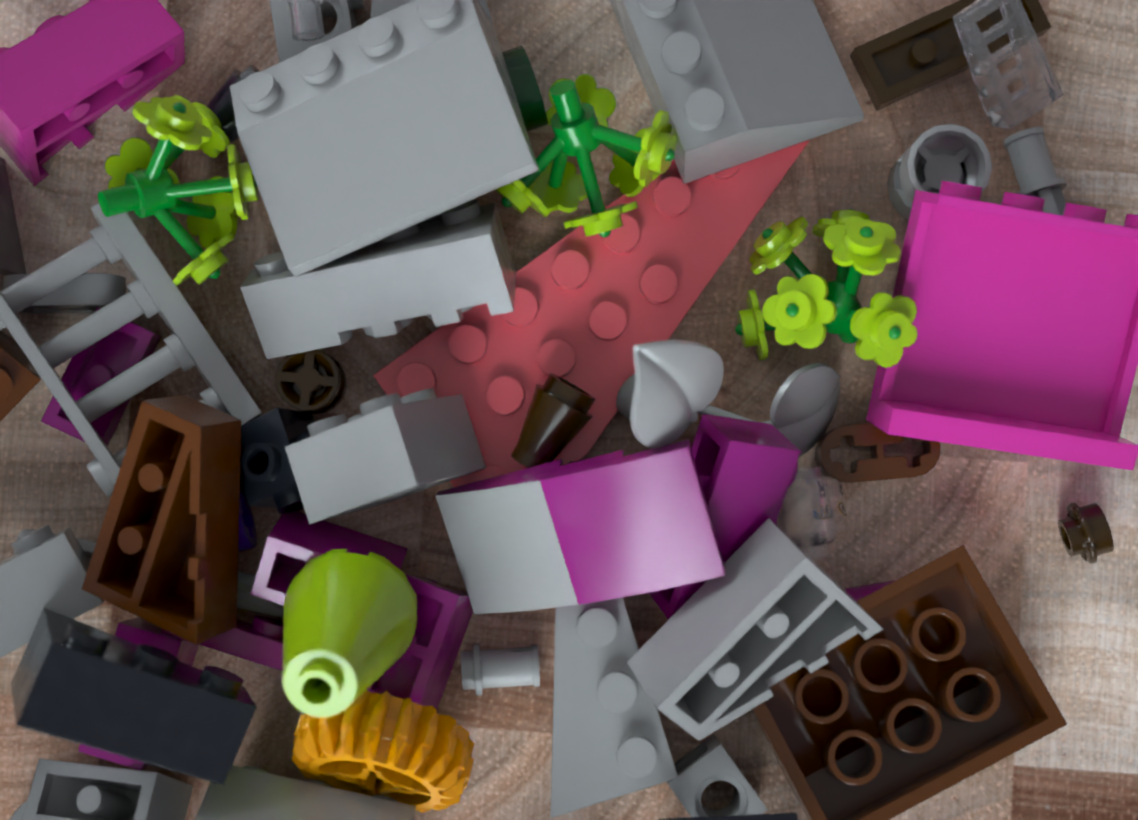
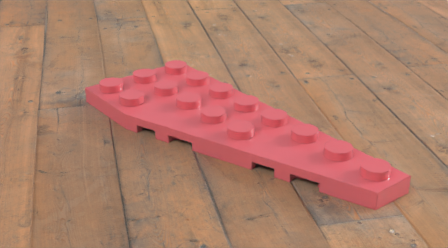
[373,139,811,487]

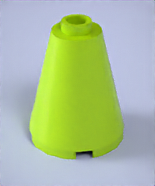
[283,549,418,717]

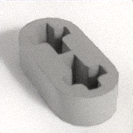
[2,273,126,314]

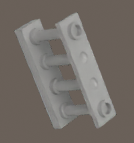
[0,203,262,497]

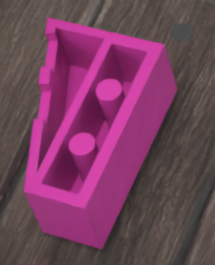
[0,0,185,187]

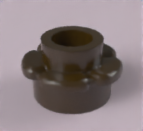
[1058,502,1114,564]

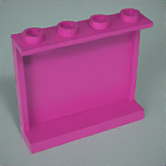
[866,181,1138,471]

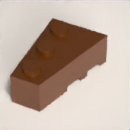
[82,395,241,645]

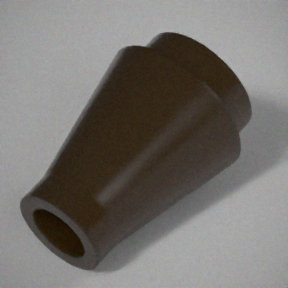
[511,373,595,468]

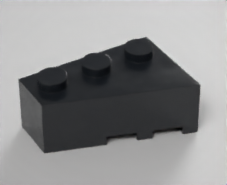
[11,608,257,785]

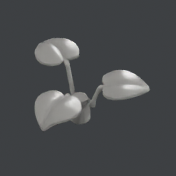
[616,340,841,457]

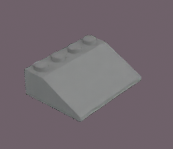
[230,0,539,277]
[609,0,864,184]

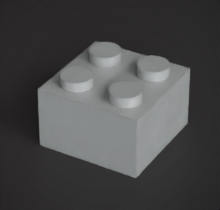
[285,388,486,524]

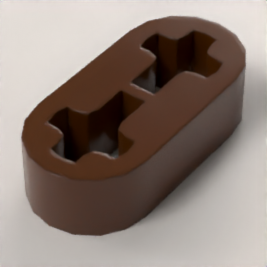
[815,423,941,483]

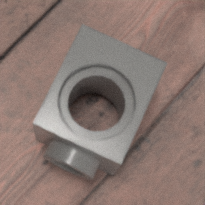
[667,734,768,817]

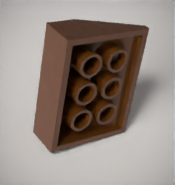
[752,545,1067,820]

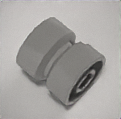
[887,124,992,221]

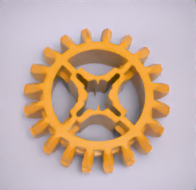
[292,690,474,813]

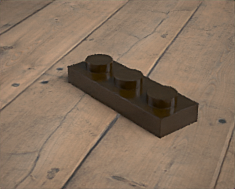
[850,0,1051,111]

